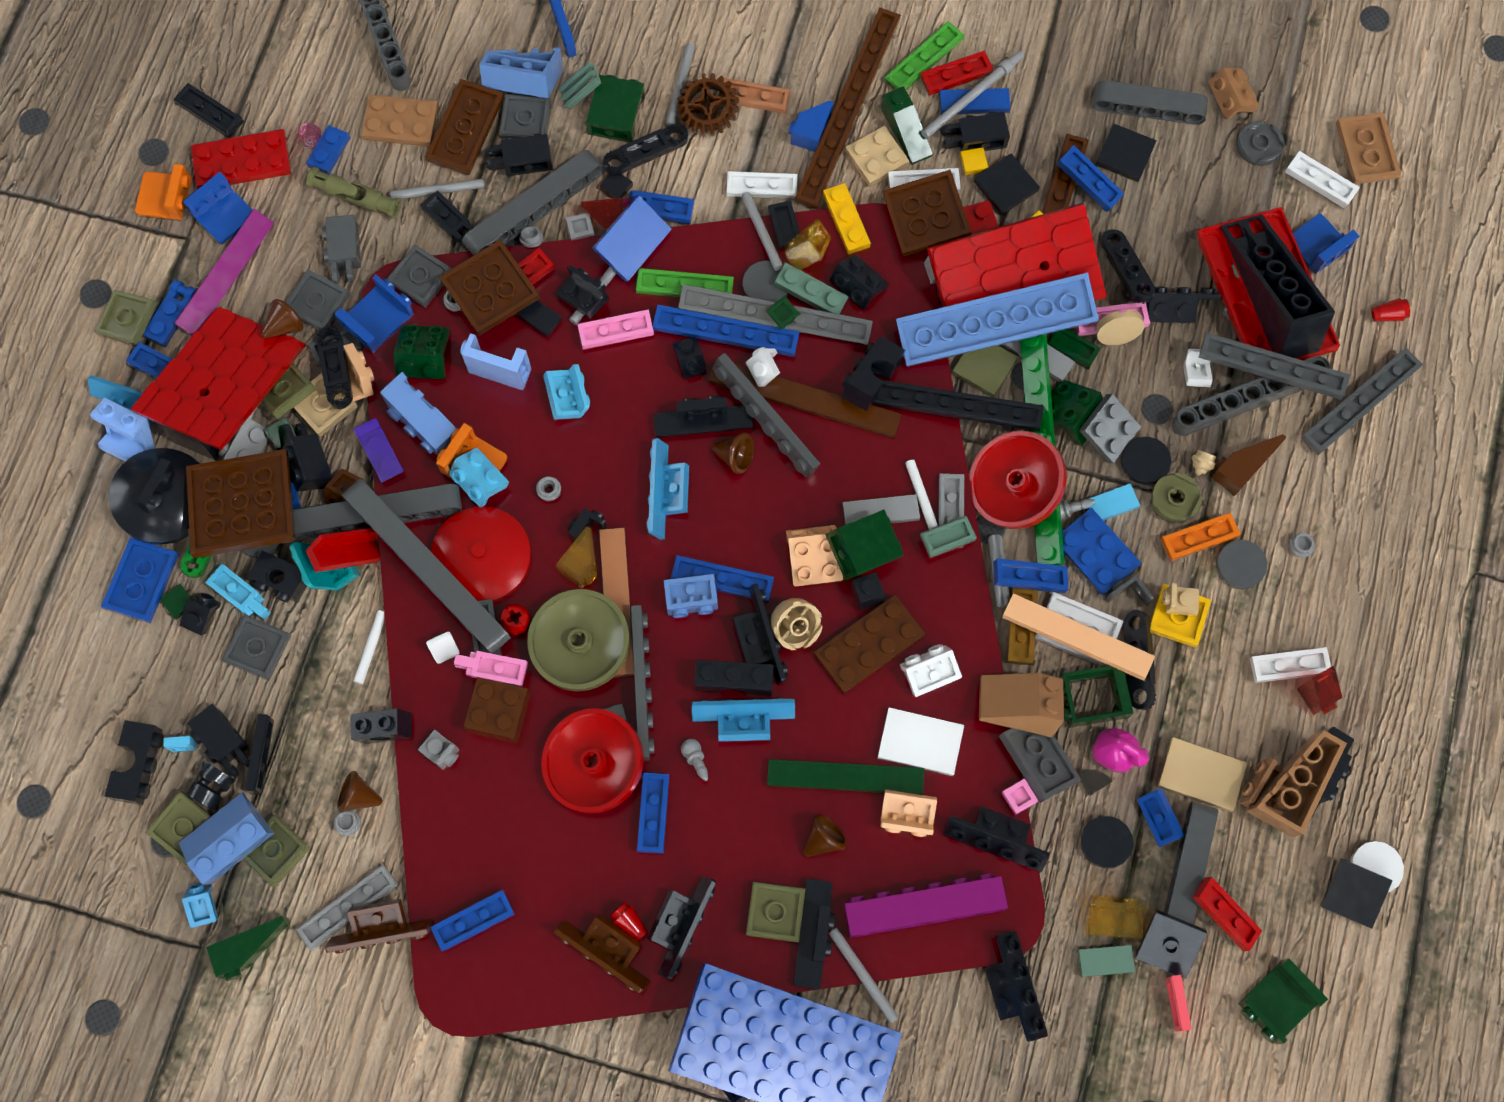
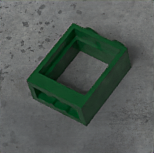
[1059,666,1134,728]

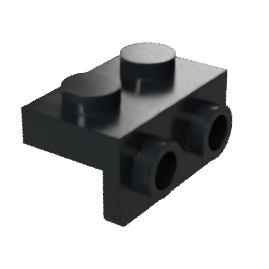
[830,254,889,310]

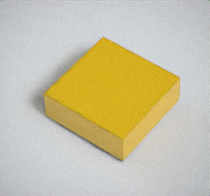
[960,147,989,176]

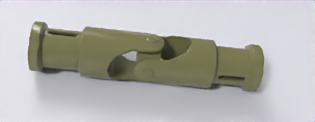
[306,167,401,219]

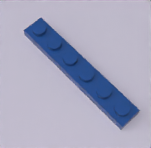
[653,305,800,357]

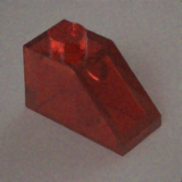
[581,198,634,229]
[1297,666,1343,715]

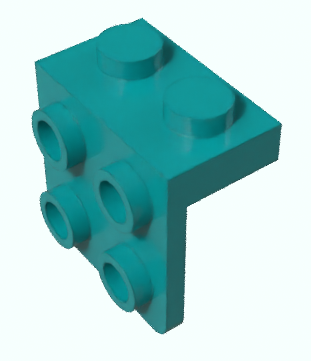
[289,532,360,591]

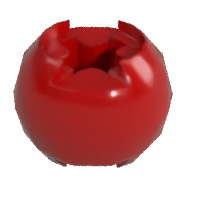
[499,604,531,635]

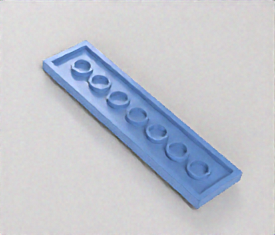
[896,273,1099,367]

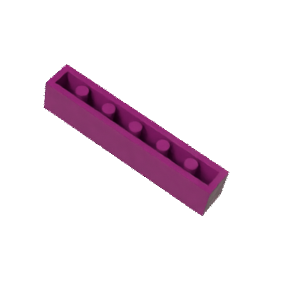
[843,873,1008,938]

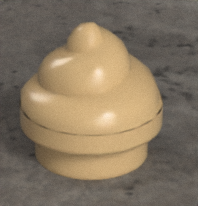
[1191,450,1216,476]

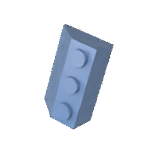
[179,792,274,885]

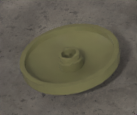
[527,589,630,691]

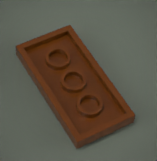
[425,79,504,175]
[814,595,926,694]

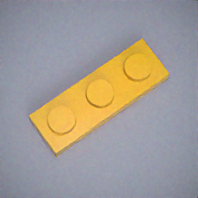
[823,183,871,255]

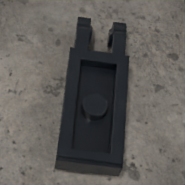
[420,190,474,250]

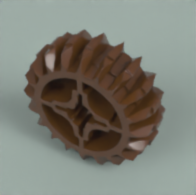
[677,73,739,136]

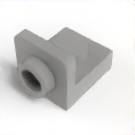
[418,730,459,770]

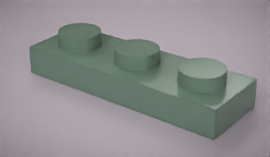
[773,262,848,314]

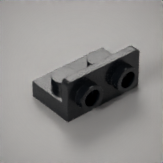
[555,265,610,319]

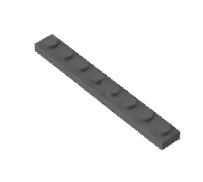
[678,284,873,345]

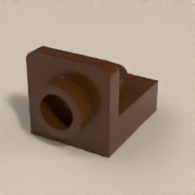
[325,469,363,504]

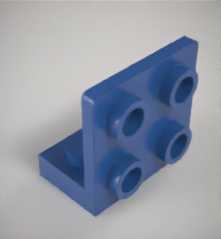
[183,172,253,245]
[1293,213,1360,275]

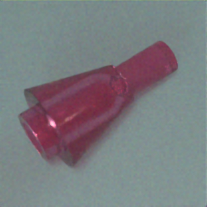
[298,123,322,149]

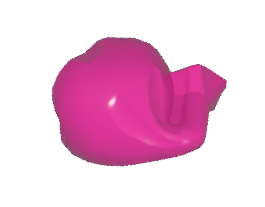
[1092,728,1149,773]

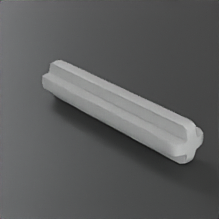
[988,535,1010,607]

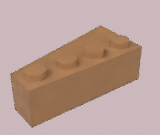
[1246,730,1347,837]

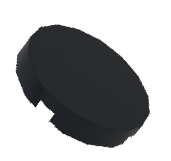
[1121,437,1172,485]
[1080,816,1134,869]

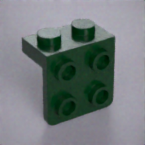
[393,324,450,379]
[1051,380,1103,446]

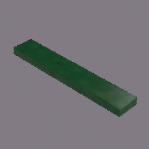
[767,759,924,795]

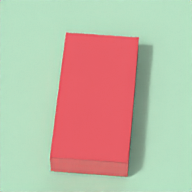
[1165,975,1192,1032]

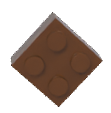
[464,677,531,744]

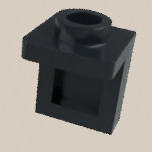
[673,337,707,379]
[567,508,607,545]
[179,593,221,636]

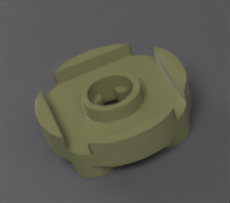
[1151,473,1202,523]

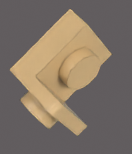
[1162,583,1199,616]

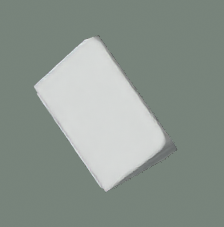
[426,632,460,664]

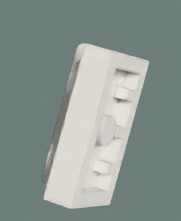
[900,644,962,697]

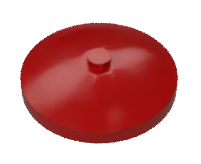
[969,431,1067,529]
[430,506,532,603]
[541,708,644,814]

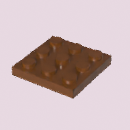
[883,169,972,257]
[439,239,540,336]

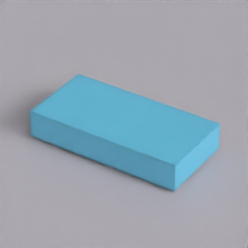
[1087,484,1140,521]

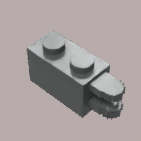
[322,214,361,283]

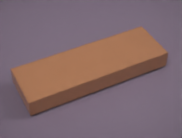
[719,78,790,114]

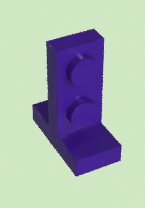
[353,418,404,482]

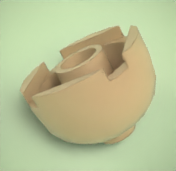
[770,598,822,650]

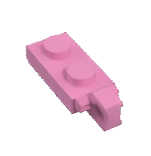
[454,651,528,687]

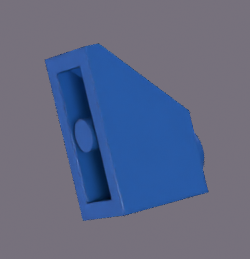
[788,101,833,152]

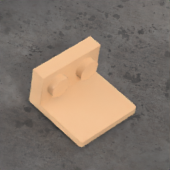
[786,525,843,586]

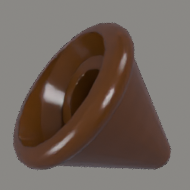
[261,299,303,338]
[712,432,754,474]
[337,771,383,813]
[803,814,847,857]

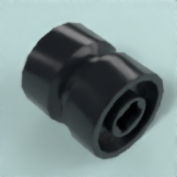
[186,762,235,811]

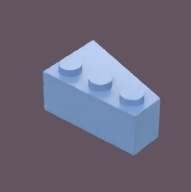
[479,48,563,98]
[380,372,456,456]

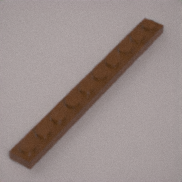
[795,7,901,210]

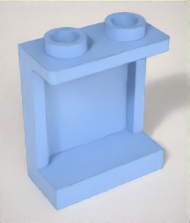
[460,334,532,390]
[90,397,155,462]

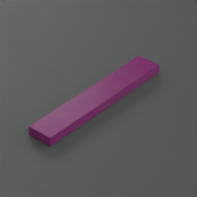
[174,208,274,337]

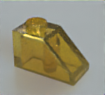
[785,219,831,270]
[556,526,597,589]

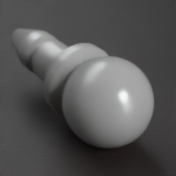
[1060,499,1095,520]
[681,739,708,781]

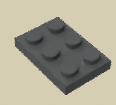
[999,728,1082,803]

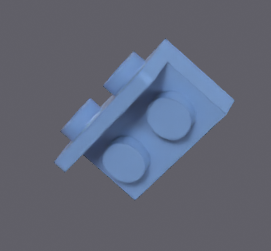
[664,574,718,618]

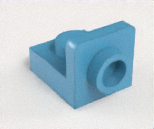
[182,883,218,928]

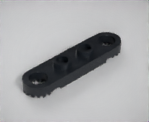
[603,123,688,175]
[1101,229,1155,304]
[316,325,353,409]
[1124,610,1156,710]

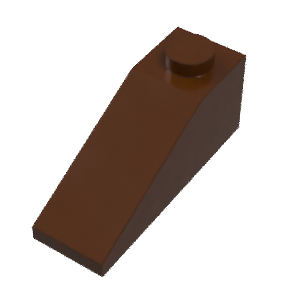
[1212,434,1287,496]

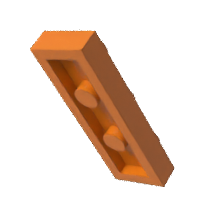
[1160,512,1241,562]

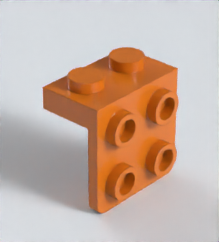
[135,164,191,220]
[436,423,507,480]

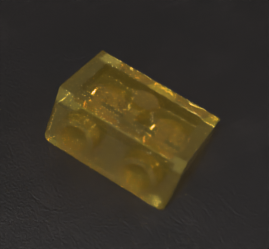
[1088,897,1146,939]

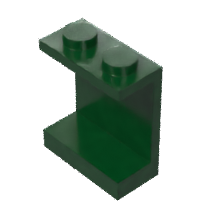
[586,75,645,143]
[825,509,904,580]
[1238,958,1328,1044]

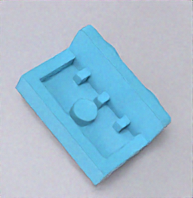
[543,364,590,420]
[449,448,509,508]

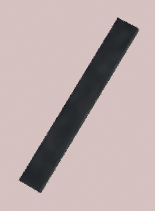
[872,380,1044,431]

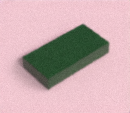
[1048,329,1101,370]

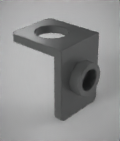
[1105,575,1154,606]

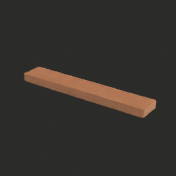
[599,528,635,677]

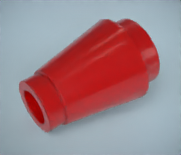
[1371,298,1410,322]
[610,902,648,941]

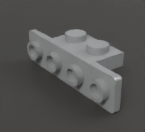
[218,409,269,461]

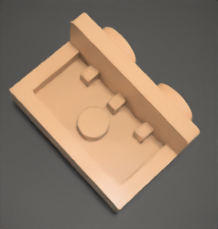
[344,343,374,402]
[880,790,937,837]

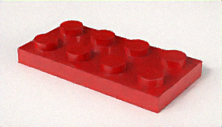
[191,129,292,189]

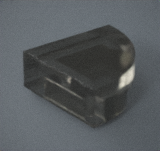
[1078,769,1113,796]

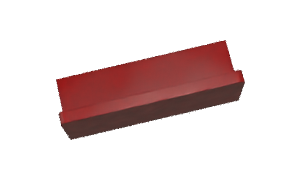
[306,528,380,572]

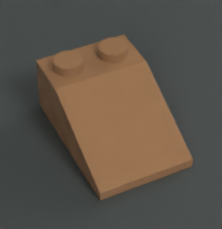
[979,673,1064,737]

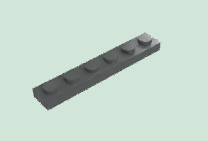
[1198,332,1350,400]
[1301,348,1423,455]
[712,353,821,478]
[631,605,655,761]

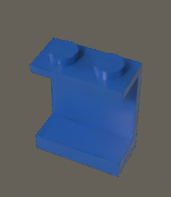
[334,275,414,353]

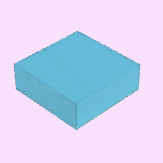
[164,736,197,752]

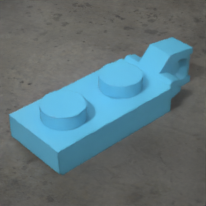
[205,564,271,621]

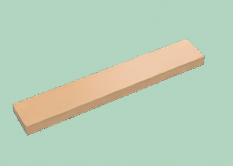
[1002,593,1155,681]

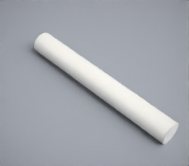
[905,460,938,530]
[353,610,385,685]

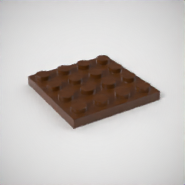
[186,449,295,558]

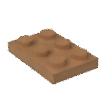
[361,94,439,147]
[1336,112,1401,185]

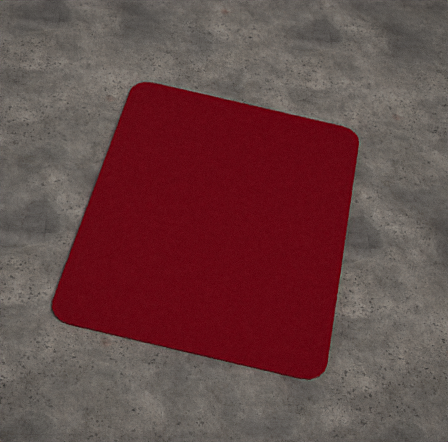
[361,203,1045,1037]

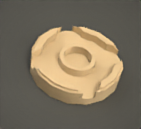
[1095,309,1145,345]

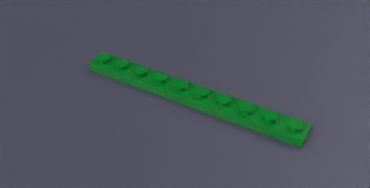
[1020,334,1065,565]

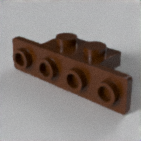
[325,899,433,954]
[554,914,651,993]

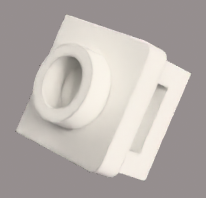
[746,347,780,387]
[1183,348,1213,387]

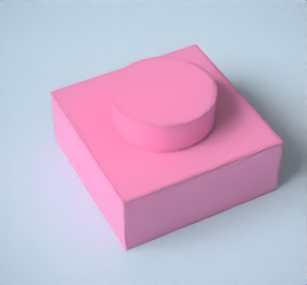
[1002,779,1038,815]

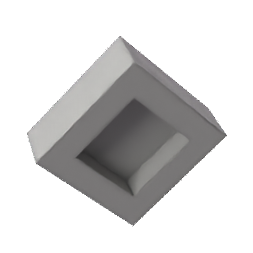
[566,212,595,241]

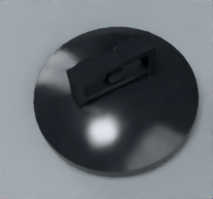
[109,448,200,544]

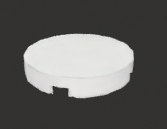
[1350,841,1404,892]

